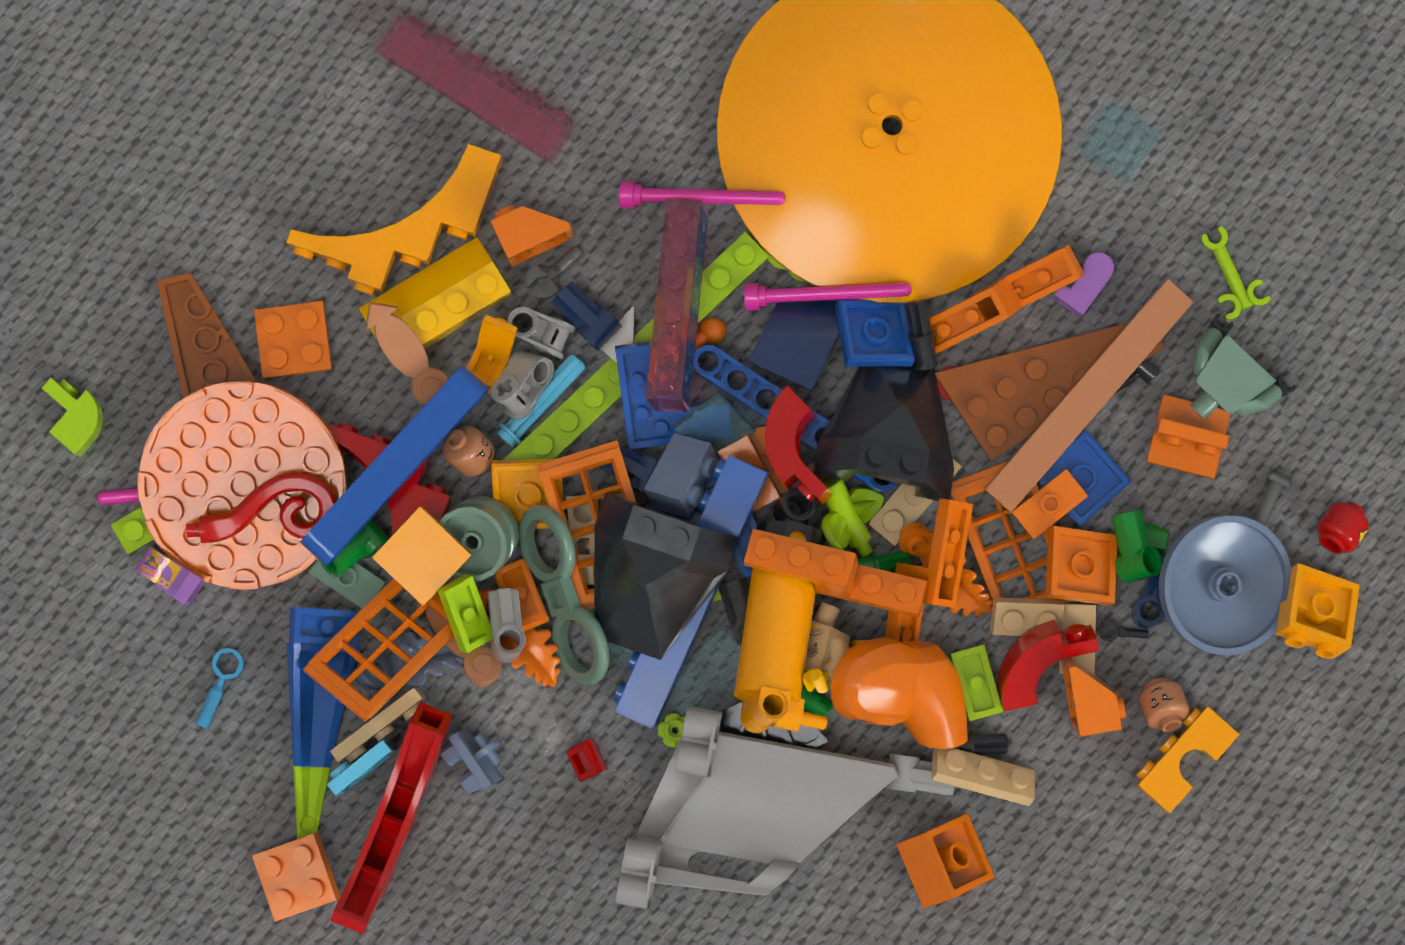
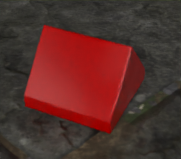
[566,738,608,782]

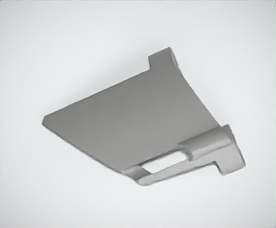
[615,705,899,910]

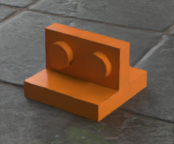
[1146,394,1230,479]

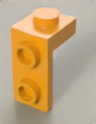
[467,315,517,394]

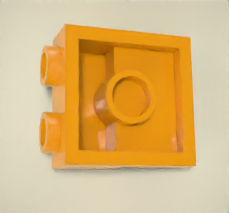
[1276,563,1360,659]

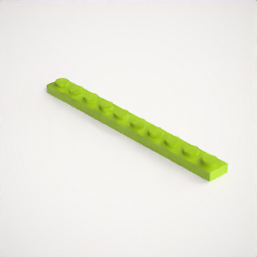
[503,232,769,460]

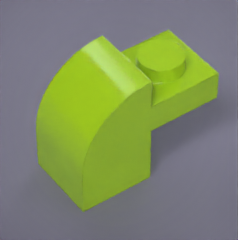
[42,378,103,457]

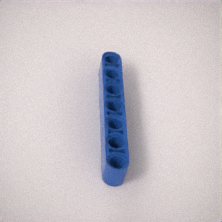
[693,345,897,493]
[300,365,490,566]

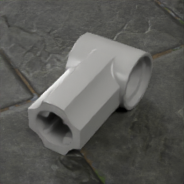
[487,588,526,663]
[885,754,955,795]

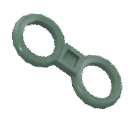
[519,505,609,685]

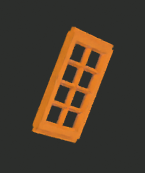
[537,440,637,611]
[951,461,1071,603]
[303,578,454,722]

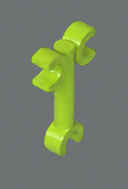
[1201,226,1271,321]

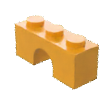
[1135,706,1240,813]

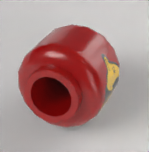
[1316,502,1369,554]

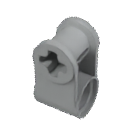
[507,307,576,360]
[491,351,554,420]

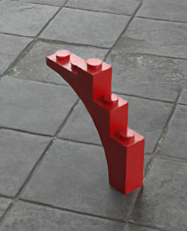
[330,702,453,934]

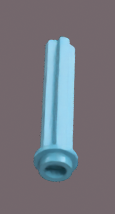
[497,355,585,447]

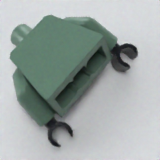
[1190,314,1296,420]

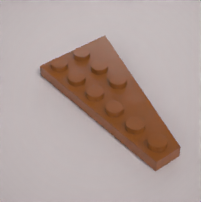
[157,272,258,398]
[934,323,1165,461]

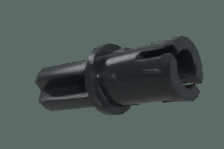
[906,299,938,370]
[955,731,1008,755]

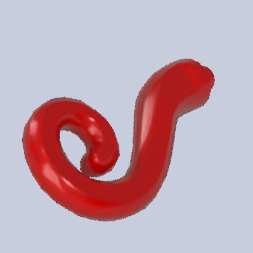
[186,473,337,543]

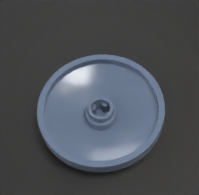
[1159,515,1292,655]

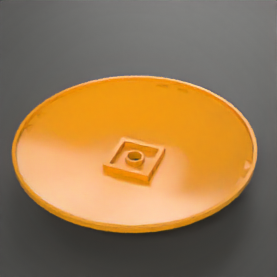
[717,0,1062,303]

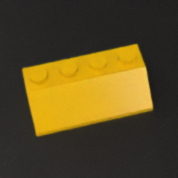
[359,237,513,368]

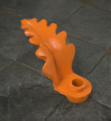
[898,523,993,616]
[478,589,560,687]

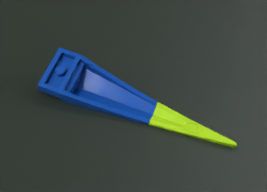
[287,607,360,839]

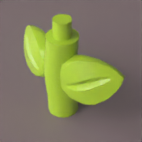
[821,478,885,557]

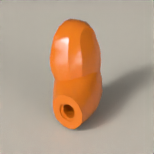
[831,637,968,749]

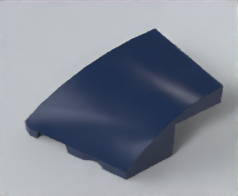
[748,301,839,392]

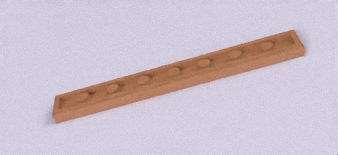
[984,279,1194,512]

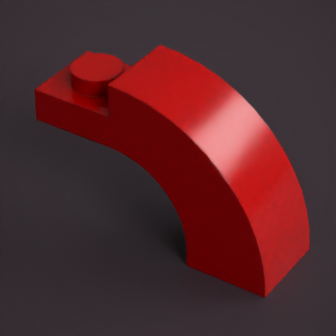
[765,385,833,504]
[997,620,1099,712]

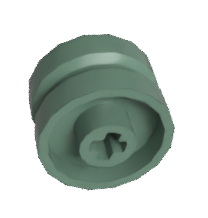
[439,496,520,581]

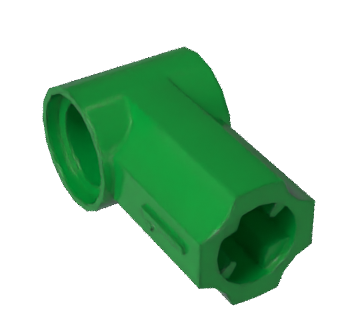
[1111,510,1162,583]
[321,518,390,577]

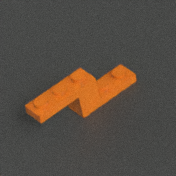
[909,244,1085,354]
[884,498,973,642]
[744,529,928,618]

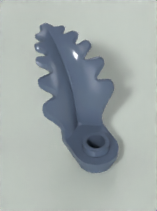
[357,627,464,690]

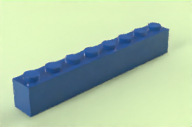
[613,454,770,729]

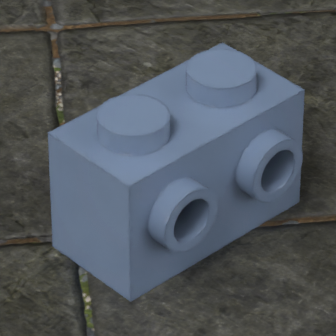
[644,433,719,518]

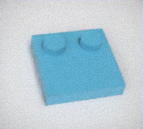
[327,740,397,796]

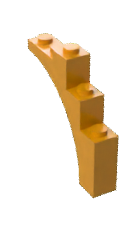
[286,144,503,296]

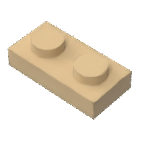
[990,597,1065,636]

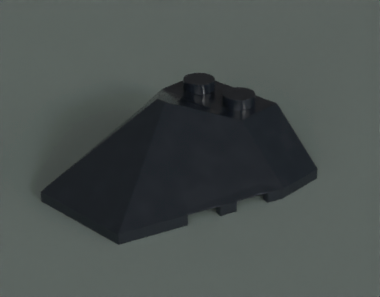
[813,361,954,501]
[594,492,739,660]

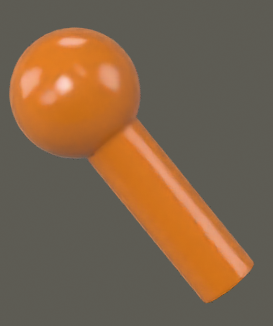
[668,317,727,365]

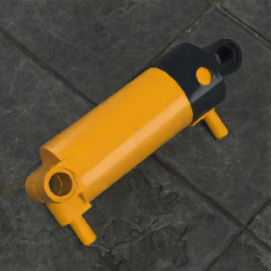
[734,487,828,733]

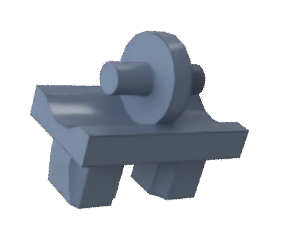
[440,726,503,794]

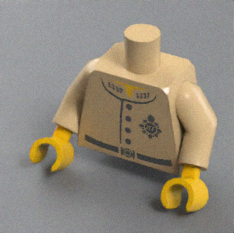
[802,602,850,693]

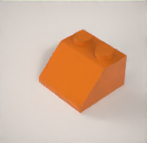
[490,205,574,267]
[1061,658,1126,737]
[896,813,995,909]

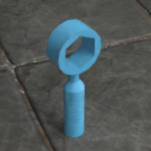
[195,648,245,729]

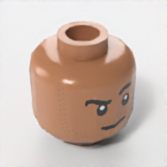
[443,425,495,477]
[1139,677,1189,732]

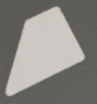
[601,307,634,363]

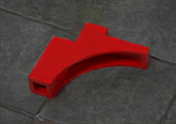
[328,423,451,536]

